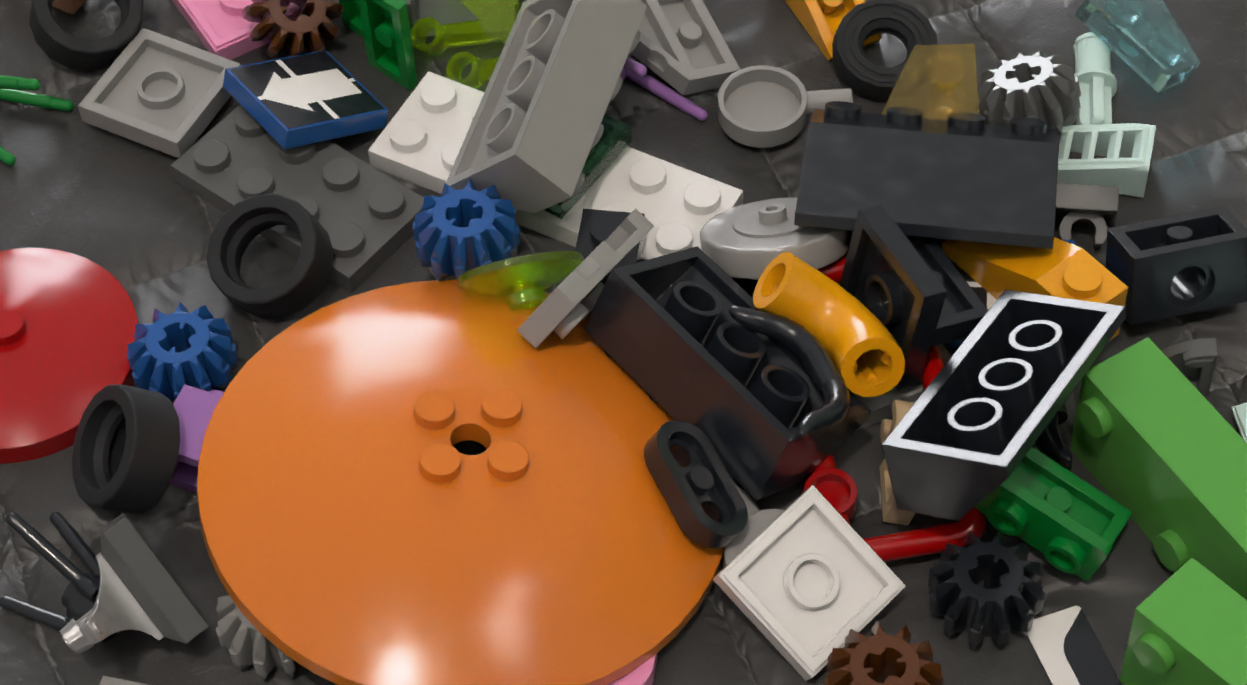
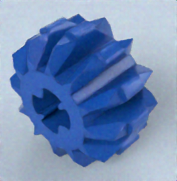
[412,179,520,286]
[127,301,238,401]

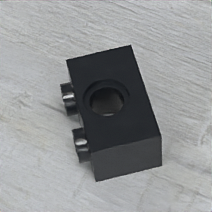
[1105,206,1247,325]

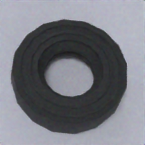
[832,0,938,102]

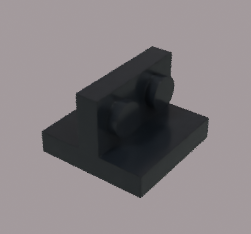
[839,204,988,390]

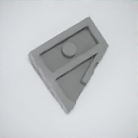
[631,0,741,95]

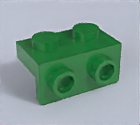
[975,447,1132,582]

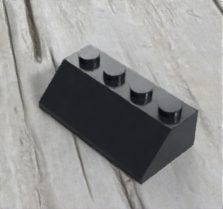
[583,246,872,500]
[882,290,1127,521]

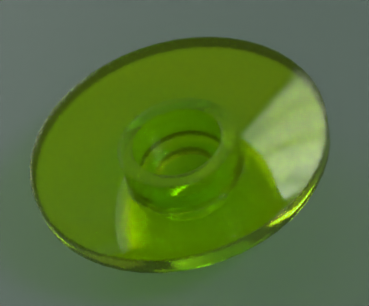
[457,251,584,309]

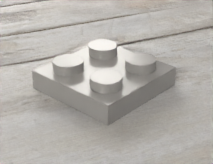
[78,27,241,158]

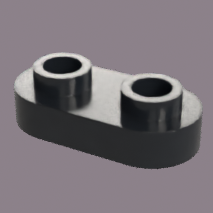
[644,420,748,549]

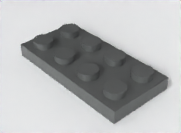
[170,105,424,293]

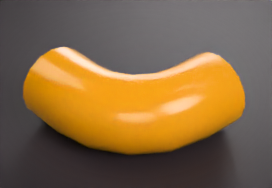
[753,252,905,397]

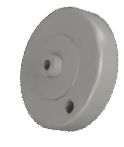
[700,197,851,280]

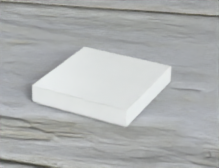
[713,485,906,681]

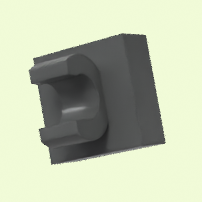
[1055,183,1119,248]

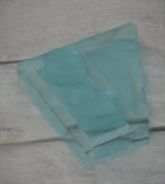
[1074,0,1201,93]

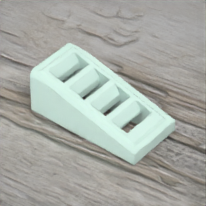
[1057,123,1156,198]

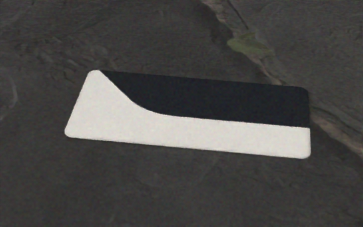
[1027,606,1122,685]

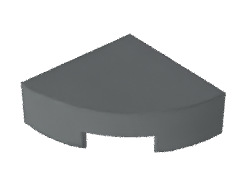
[1162,338,1217,395]

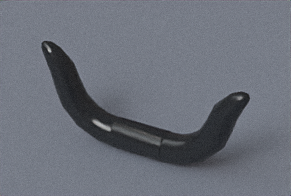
[728,306,850,438]

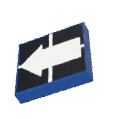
[223,50,389,149]

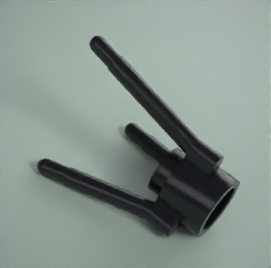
[0,512,120,642]

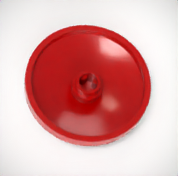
[0,248,139,464]

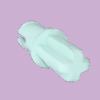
[1073,32,1117,125]

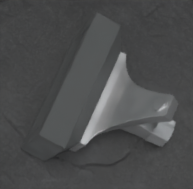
[60,513,209,655]

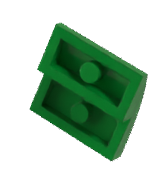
[339,0,418,91]

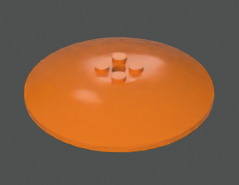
[197,280,725,685]

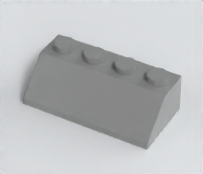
[446,0,647,214]

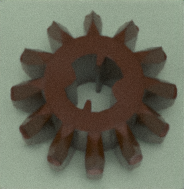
[243,0,343,57]
[824,620,944,685]

